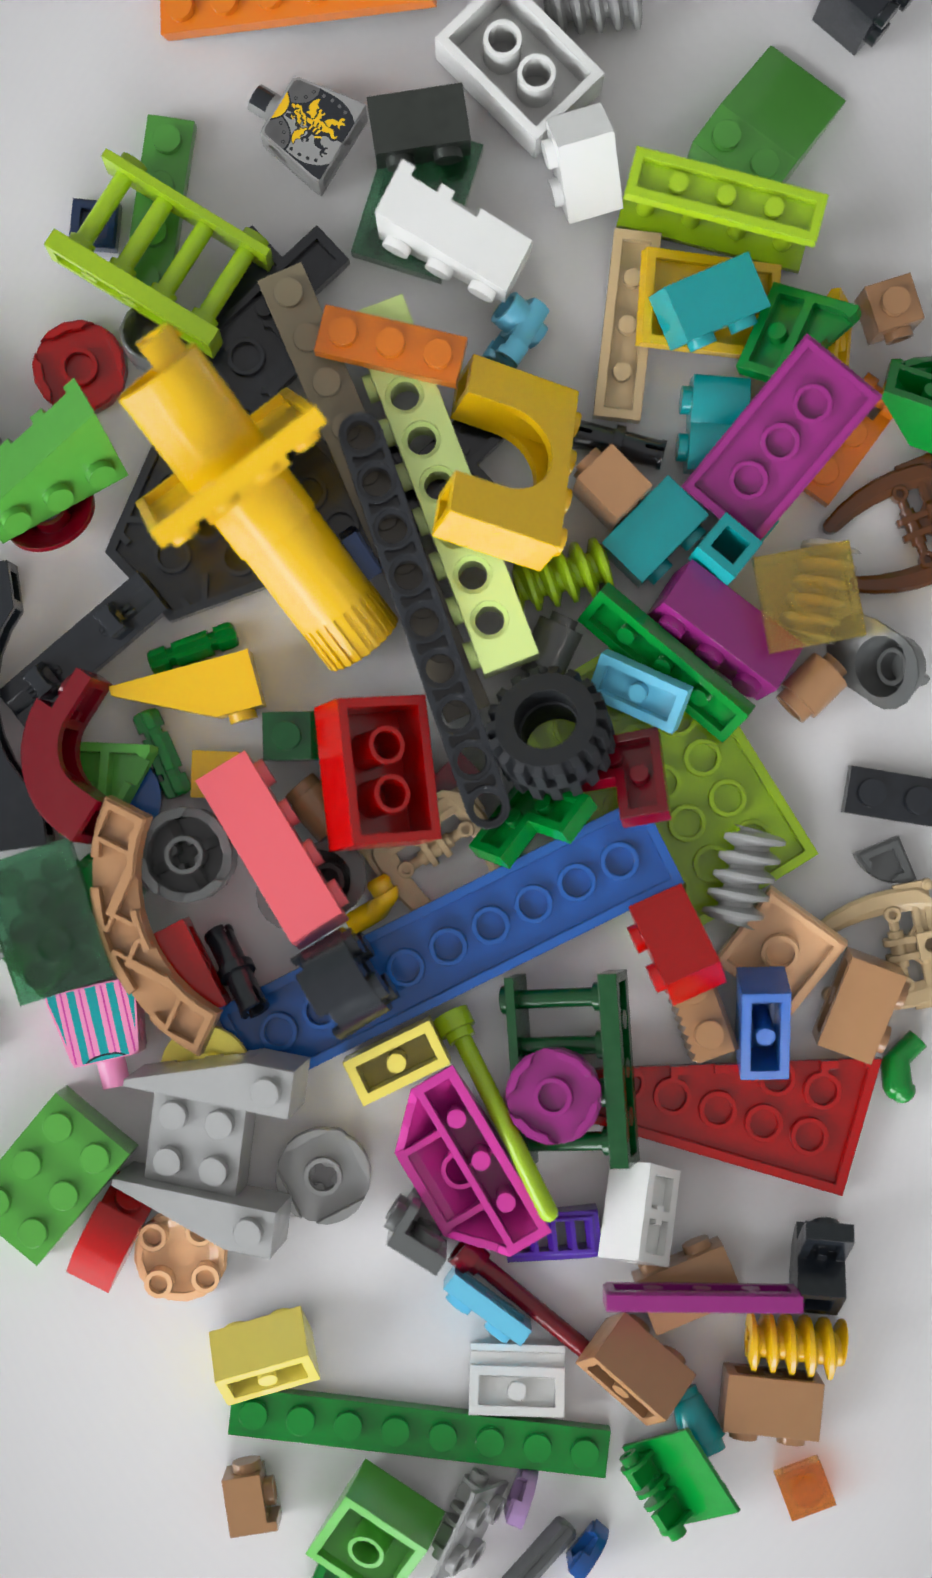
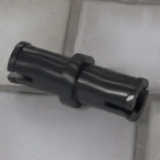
[572,420,667,471]
[204,924,270,1019]

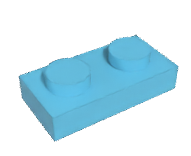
[591,649,694,734]
[443,1266,532,1347]

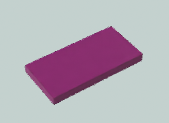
[681,333,883,540]

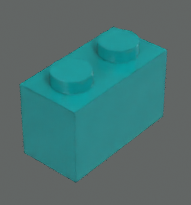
[648,251,771,353]
[600,475,709,588]

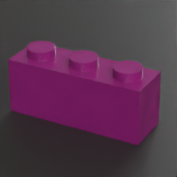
[647,559,805,701]

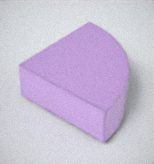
[504,1468,538,1530]

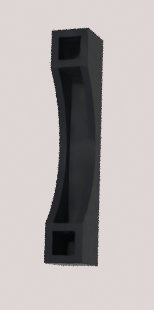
[0,560,56,852]

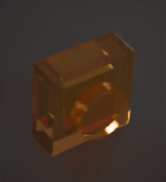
[773,1455,837,1522]

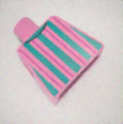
[45,978,146,1090]

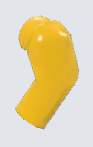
[346,873,399,933]

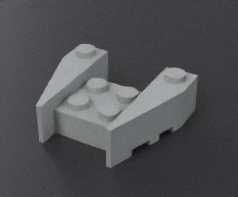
[112,1048,310,1259]

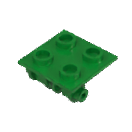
[619,1427,741,1542]

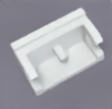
[598,1162,681,1268]

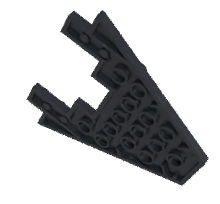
[105,225,506,623]

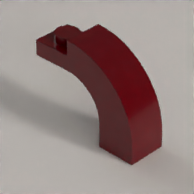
[21,667,113,845]

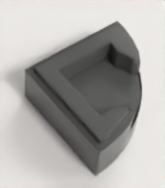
[852,836,917,883]

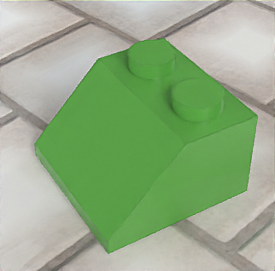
[305,1458,445,1578]

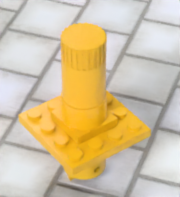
[118,323,398,671]

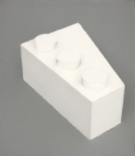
[375,159,533,303]

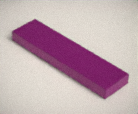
[603,1282,803,1314]

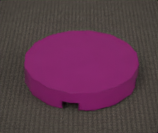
[506,1047,603,1145]

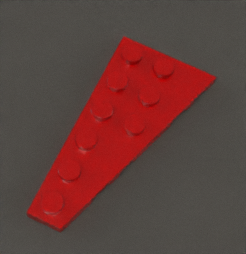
[594,1057,882,1196]

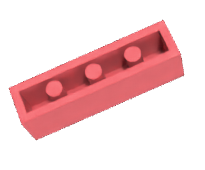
[195,750,350,950]

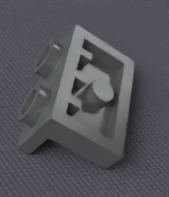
[384,1187,447,1276]

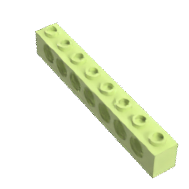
[357,294,539,679]

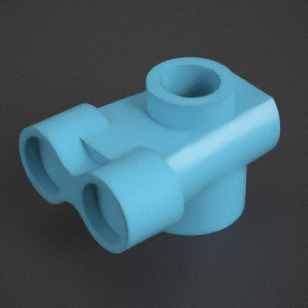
[482,292,550,368]

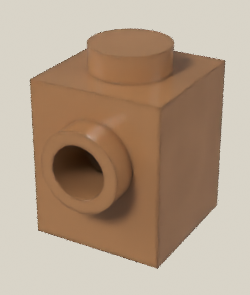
[854,273,925,345]

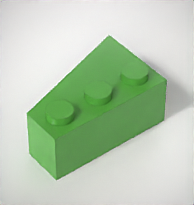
[0,378,128,544]

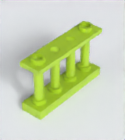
[616,146,829,274]
[44,148,274,359]

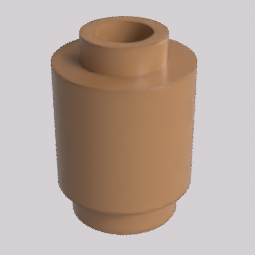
[776,653,847,723]
[285,773,328,842]

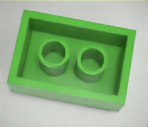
[0,1085,139,1266]

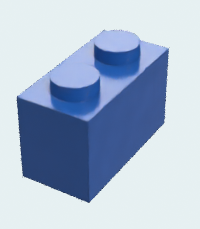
[735,966,791,1080]

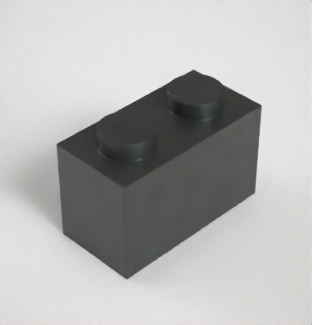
[367,82,471,173]

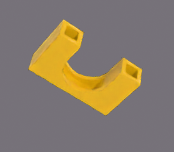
[432,354,582,572]

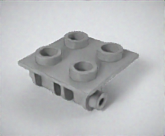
[431,1468,509,1578]

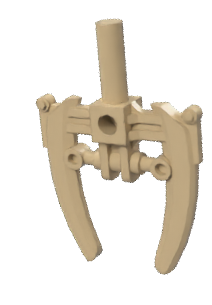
[359,787,501,911]
[820,877,932,1010]

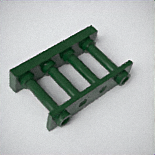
[499,969,640,1169]

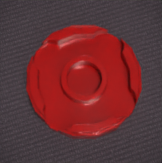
[32,320,129,414]

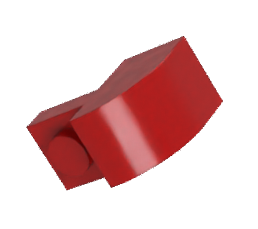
[66,1171,152,1293]

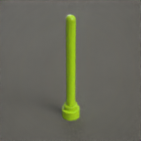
[433,1005,558,1222]

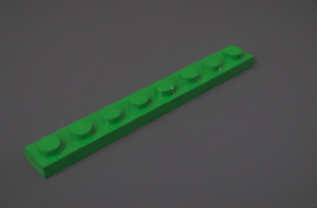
[228,1388,611,1478]

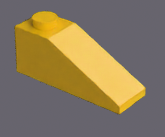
[109,649,267,725]

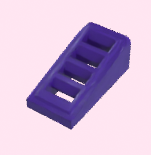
[507,1203,601,1263]

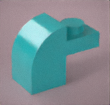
[687,512,779,586]

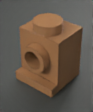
[221,1455,282,1538]

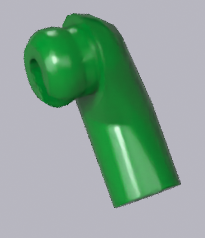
[880,1030,927,1103]

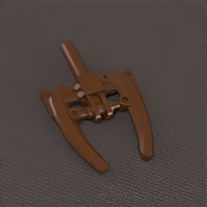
[822,452,932,595]

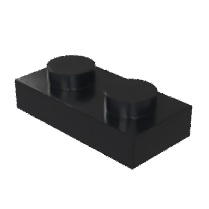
[841,766,932,827]

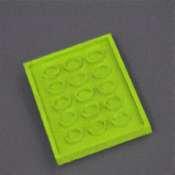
[527,646,819,925]

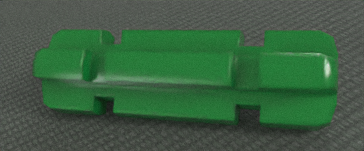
[147,622,239,674]
[133,708,191,799]

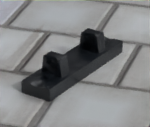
[0,572,172,727]

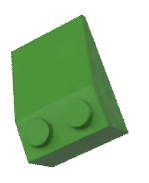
[687,45,846,183]

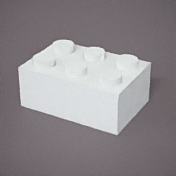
[435,0,605,158]

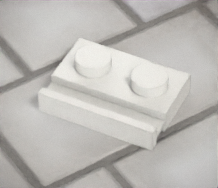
[468,1343,566,1418]

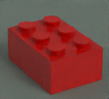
[314,694,442,852]

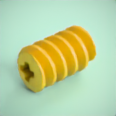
[744,1313,849,1380]

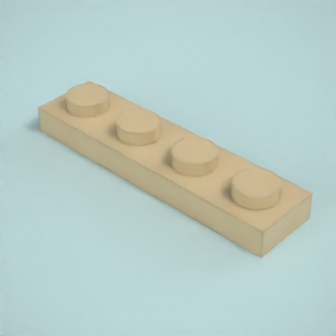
[592,228,662,424]

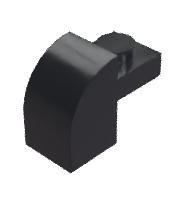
[789,1217,855,1315]

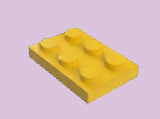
[635,246,782,359]

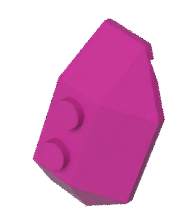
[395,1064,552,1257]

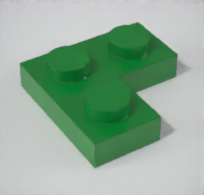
[468,786,598,869]

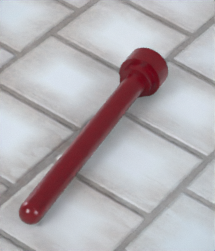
[448,1242,590,1357]

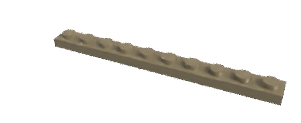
[257,262,491,723]

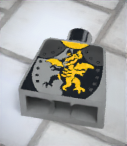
[248,77,368,196]

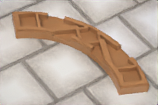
[90,795,223,1056]

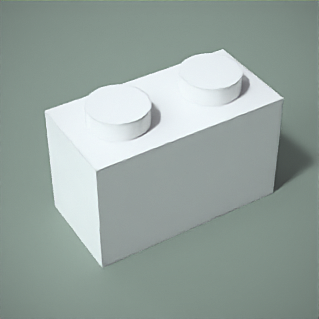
[541,102,624,224]

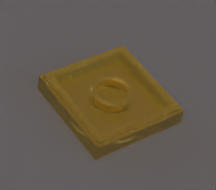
[752,540,867,654]

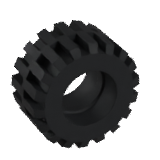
[486,666,616,801]

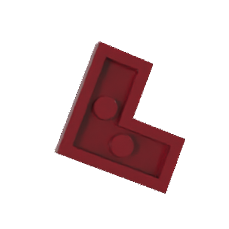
[581,727,672,828]

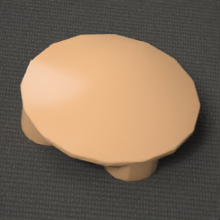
[134,1213,228,1302]

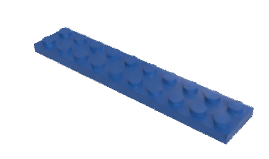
[219,807,684,1070]

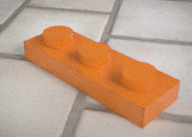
[314,304,468,389]

